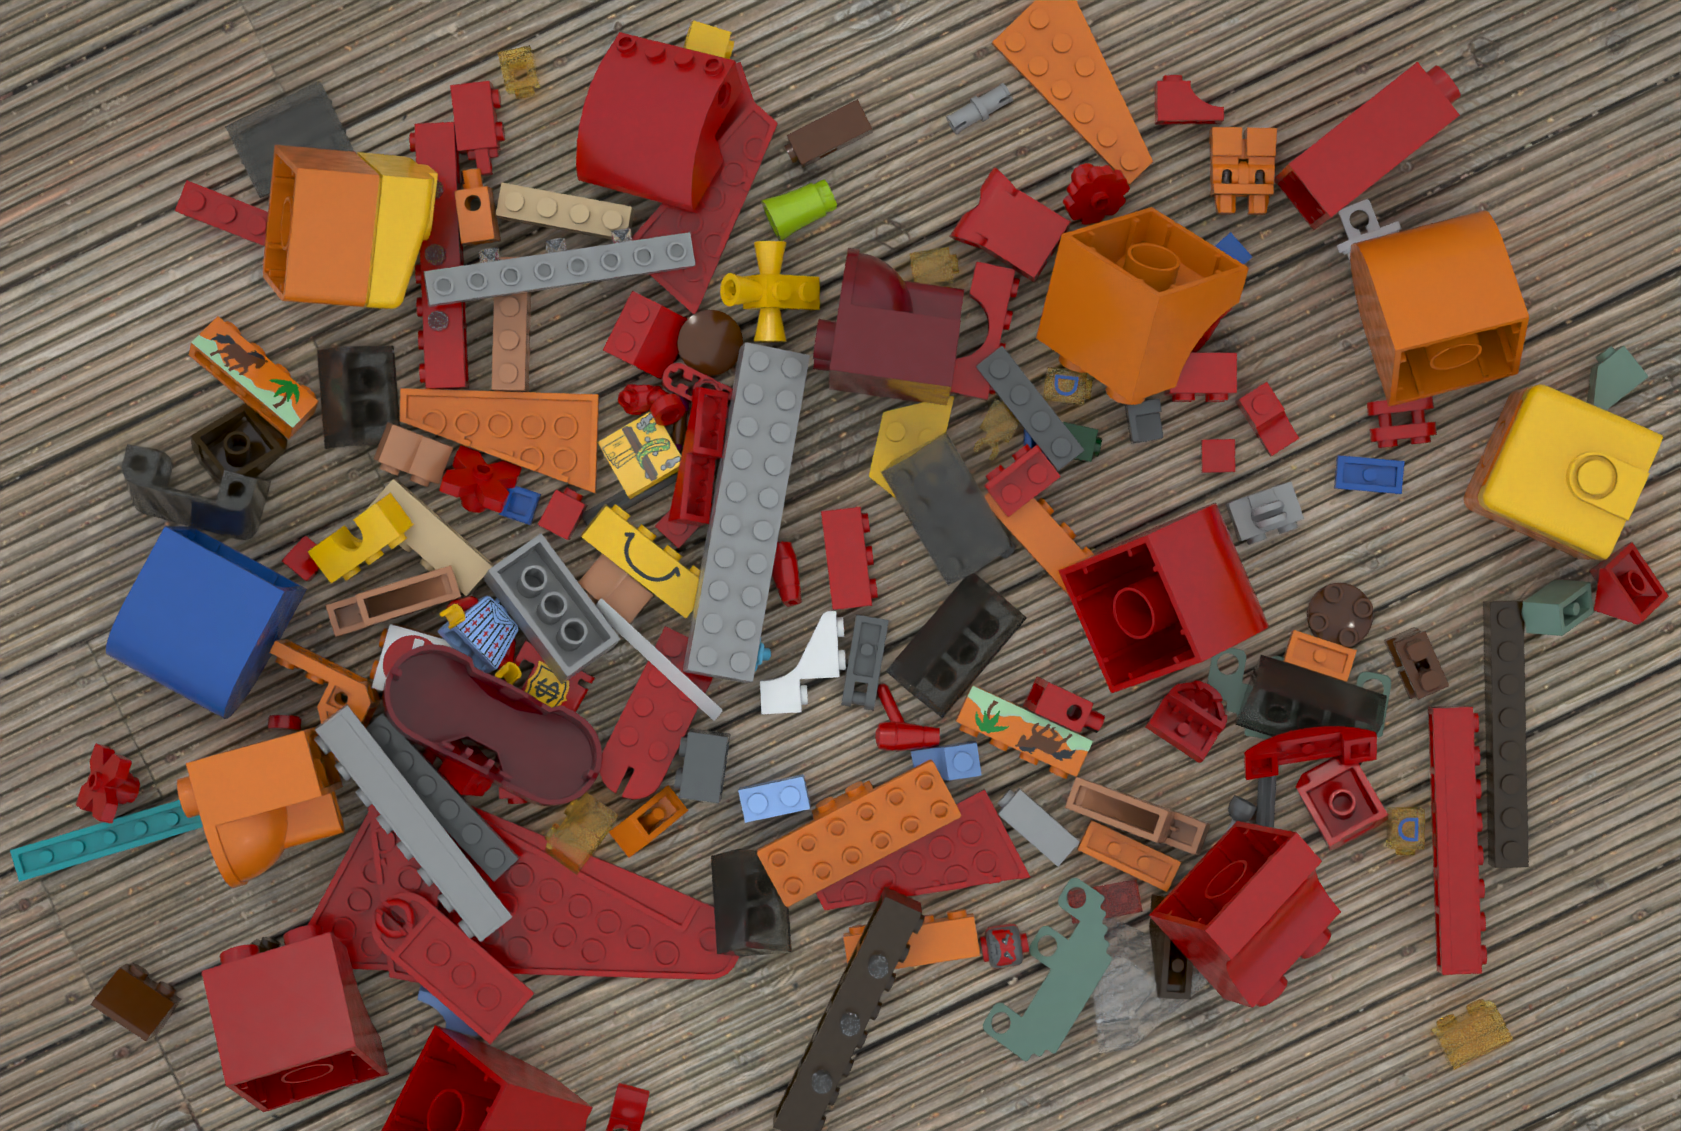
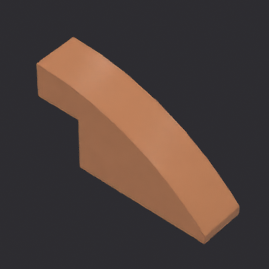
[325,565,461,637]
[1065,777,1211,855]

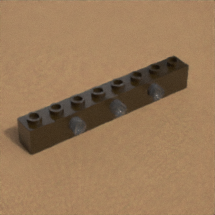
[773,887,925,1131]

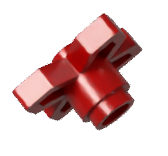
[439,446,522,513]
[76,743,140,824]

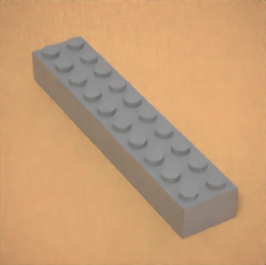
[682,342,810,683]

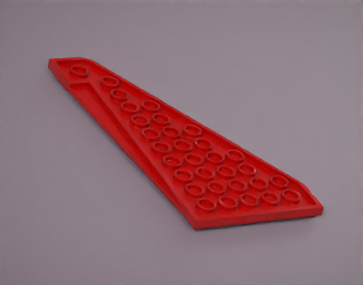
[308,805,755,980]

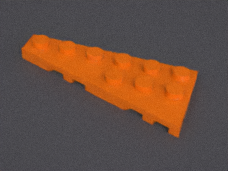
[992,0,1153,185]

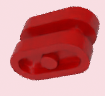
[1366,396,1437,448]

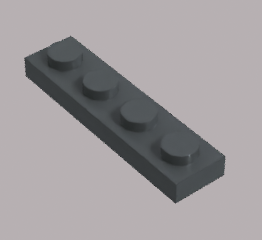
[976,346,1084,471]

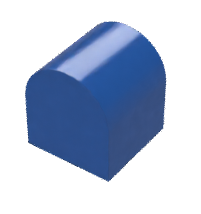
[106,526,307,719]

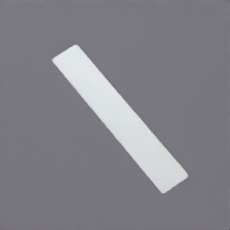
[596,598,722,721]

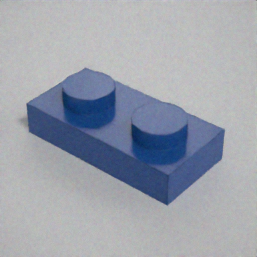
[1334,455,1405,494]

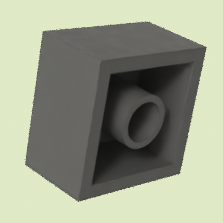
[674,728,731,803]

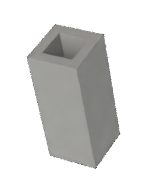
[997,788,1080,867]

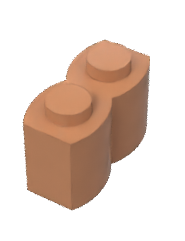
[373,422,453,487]
[578,554,655,625]

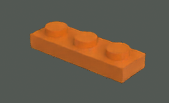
[1077,819,1181,892]

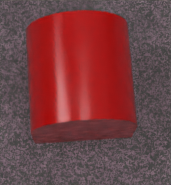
[1058,503,1269,694]

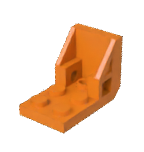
[269,639,381,762]

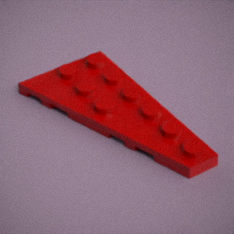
[816,789,1031,910]

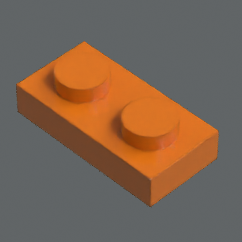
[1282,630,1357,683]

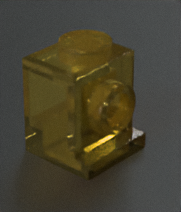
[498,45,541,99]

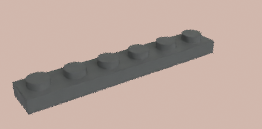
[366,713,520,881]

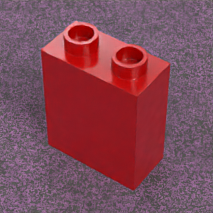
[1274,62,1461,231]

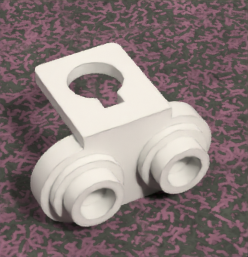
[1337,199,1402,260]

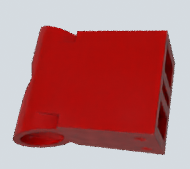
[949,167,1070,283]

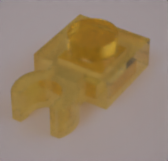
[973,399,1019,461]

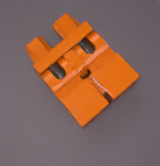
[1209,127,1277,215]

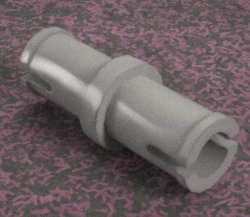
[946,83,1013,135]

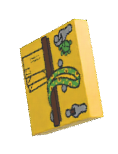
[597,412,681,499]

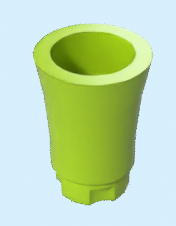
[761,179,837,241]

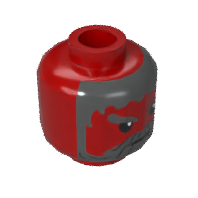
[980,923,1029,969]

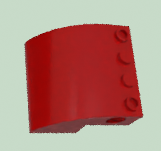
[576,32,743,211]

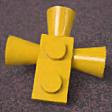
[720,241,820,343]

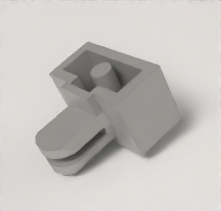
[1225,481,1304,545]

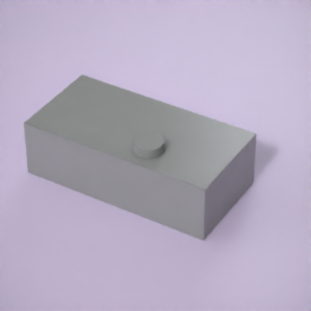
[483,533,620,684]

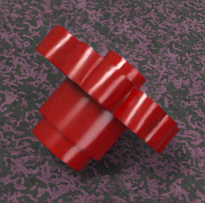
[1063,163,1130,225]

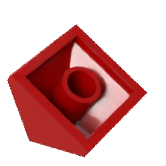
[1589,542,1669,625]

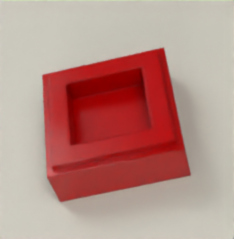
[1201,439,1236,473]

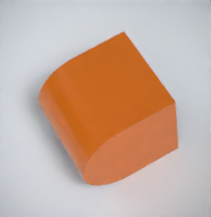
[1350,210,1529,407]

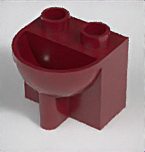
[813,247,964,405]

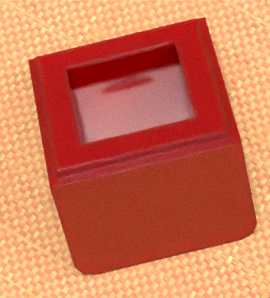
[282,535,320,582]

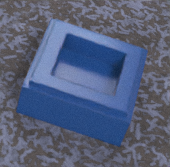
[499,486,541,525]

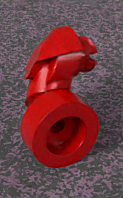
[618,384,686,426]

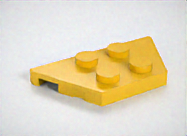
[869,396,954,521]

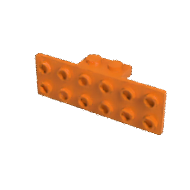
[757,760,961,907]

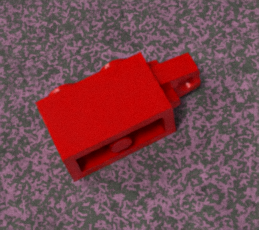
[450,81,505,176]

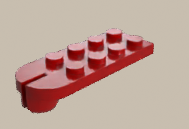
[599,626,714,800]
[372,892,535,1045]

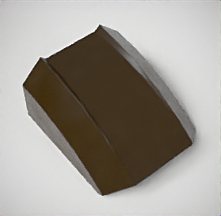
[190,403,288,496]

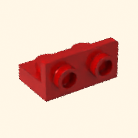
[984,444,1061,517]

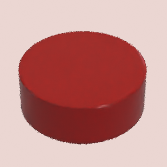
[268,715,302,731]

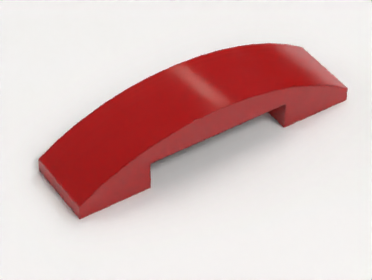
[1244,726,1377,780]

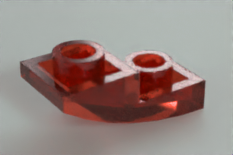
[1067,879,1143,924]

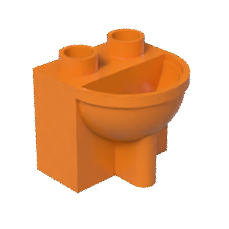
[177,726,345,888]

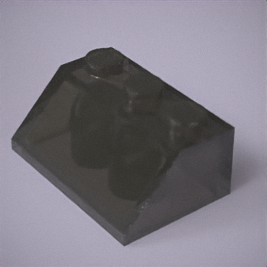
[317,346,400,449]
[711,849,792,956]

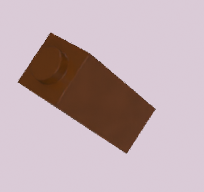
[784,99,873,168]

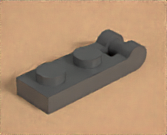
[841,614,889,711]

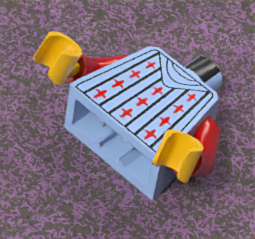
[437,596,522,685]

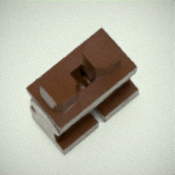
[1384,627,1449,700]

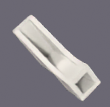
[760,610,846,714]

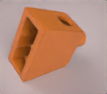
[455,168,501,246]

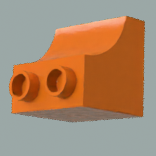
[1036,207,1249,405]

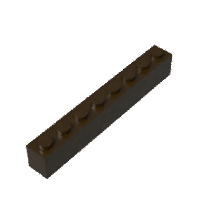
[1483,600,1529,868]

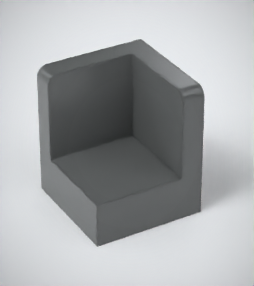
[1125,398,1163,444]

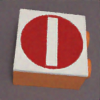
[370,623,452,691]

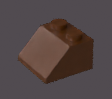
[90,963,182,1041]

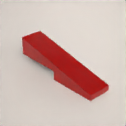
[668,387,729,526]

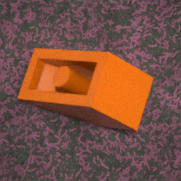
[609,785,689,858]

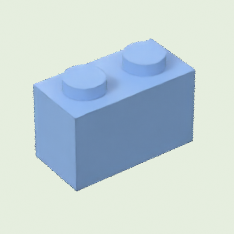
[738,774,811,823]

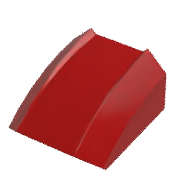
[1295,756,1388,851]

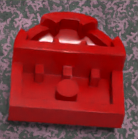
[1145,681,1227,763]

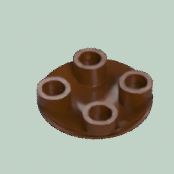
[677,309,743,376]
[1307,583,1373,647]

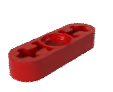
[661,363,733,420]

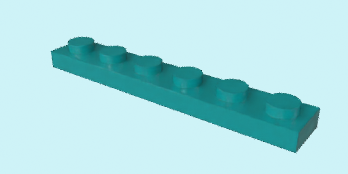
[10,800,203,882]

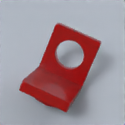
[606,1083,650,1131]

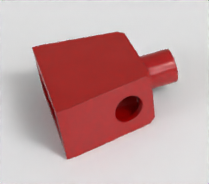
[1023,676,1105,733]

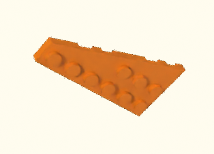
[400,388,599,493]

